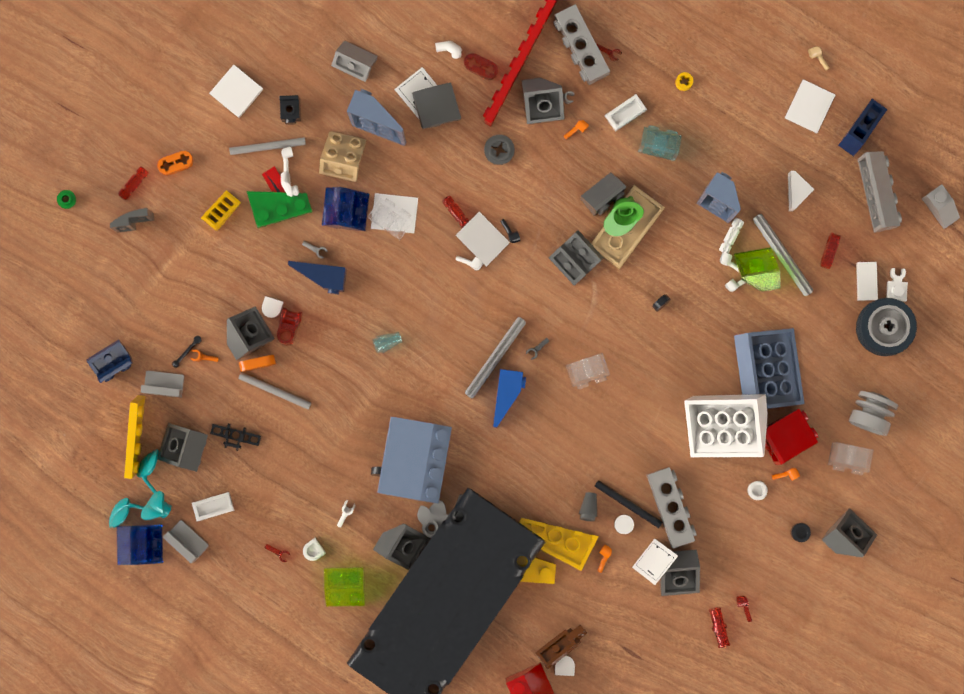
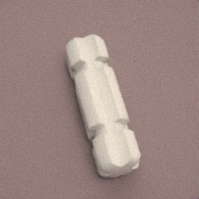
[719,218,744,253]

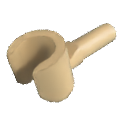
[808,47,830,70]

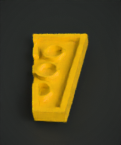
[124,395,145,479]
[519,518,599,571]
[517,556,556,584]

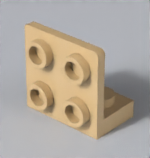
[319,131,366,182]

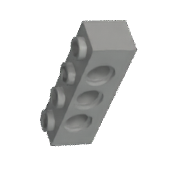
[553,4,610,85]
[646,467,697,548]

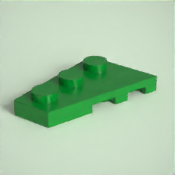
[247,191,312,228]

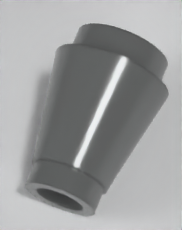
[579,492,598,522]

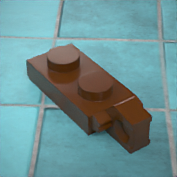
[535,625,587,669]

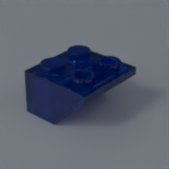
[322,187,369,231]
[117,524,163,565]

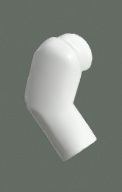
[435,41,462,59]
[281,172,299,197]

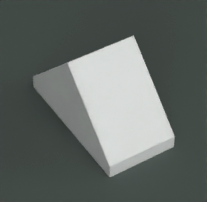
[788,171,814,211]

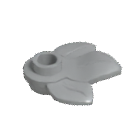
[417,500,456,538]

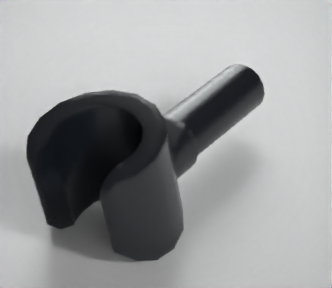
[500,219,520,243]

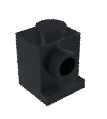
[279,95,301,125]

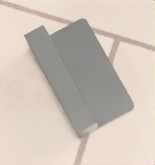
[331,41,378,82]
[140,371,184,398]
[163,520,209,563]

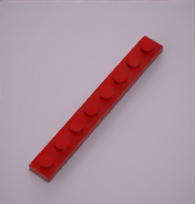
[483,0,558,127]

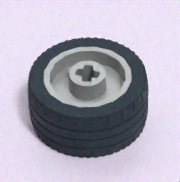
[856,298,917,356]

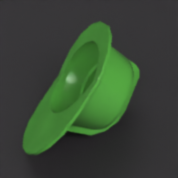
[603,196,644,236]

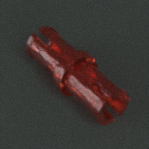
[709,607,730,648]

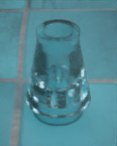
[372,332,402,354]

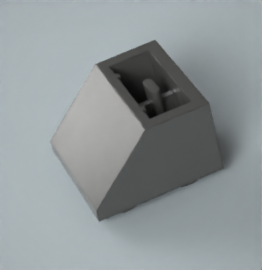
[580,172,626,216]

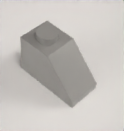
[922,185,960,229]

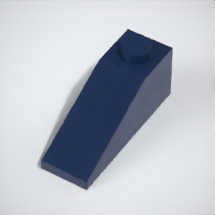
[838,99,887,157]
[288,261,347,295]

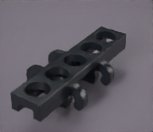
[210,423,261,451]

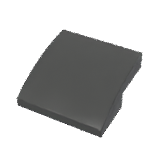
[412,83,461,129]
[110,208,154,233]
[549,230,604,286]

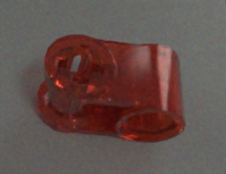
[277,307,303,346]

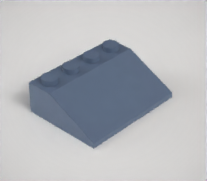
[347,89,406,146]
[734,328,804,409]
[377,417,452,504]

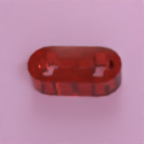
[464,53,498,80]
[820,232,841,269]

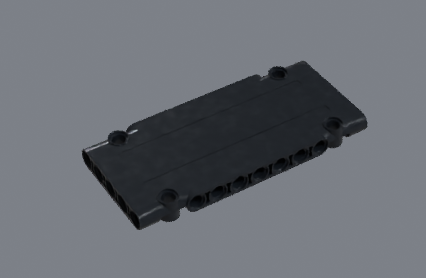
[347,488,546,694]

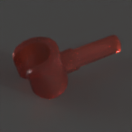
[597,44,622,61]
[265,544,291,562]
[736,596,752,622]

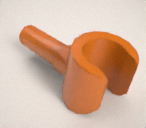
[564,120,589,139]
[190,350,219,362]
[772,468,800,481]
[598,544,612,573]

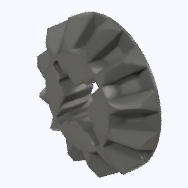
[484,135,515,165]

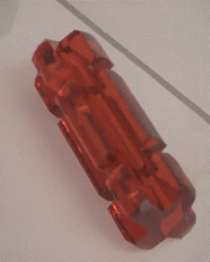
[118,167,148,200]
[442,196,469,228]

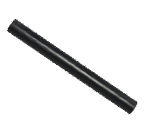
[594,480,663,529]

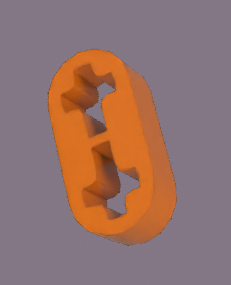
[157,151,194,175]
[239,355,276,372]

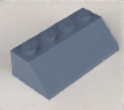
[696,172,741,223]

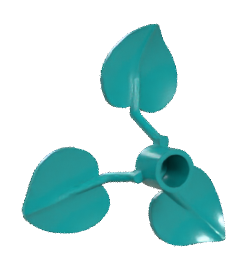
[109,449,172,528]

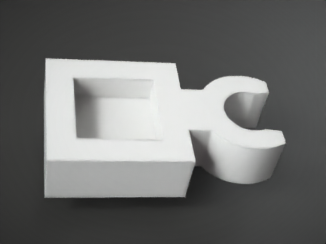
[886,268,908,302]

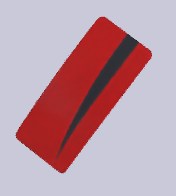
[262,166,285,192]

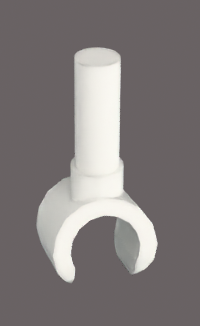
[281,147,294,172]
[720,253,744,274]
[456,256,483,270]
[725,276,752,292]
[337,500,355,528]

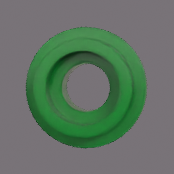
[57,190,76,209]

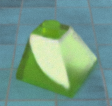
[734,247,781,292]

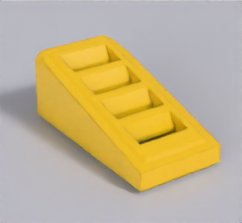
[201,190,241,231]

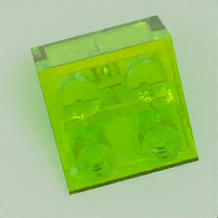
[324,567,365,607]

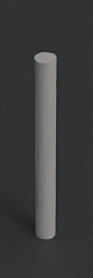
[229,137,306,155]
[238,372,311,410]

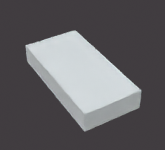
[605,94,647,132]
[856,262,878,301]
[192,492,235,521]

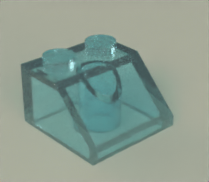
[638,125,682,161]

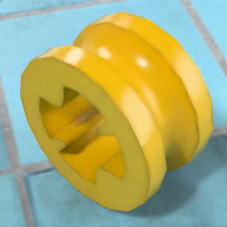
[675,72,693,91]

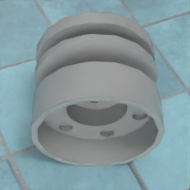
[848,391,899,436]

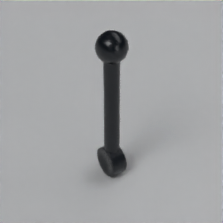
[172,336,202,368]

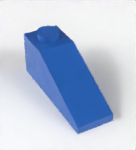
[493,369,526,428]

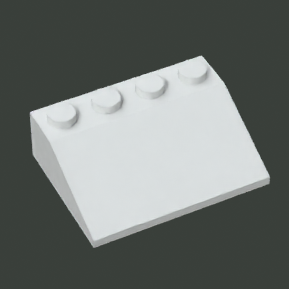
[685,394,768,457]

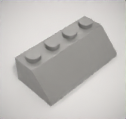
[858,151,902,233]

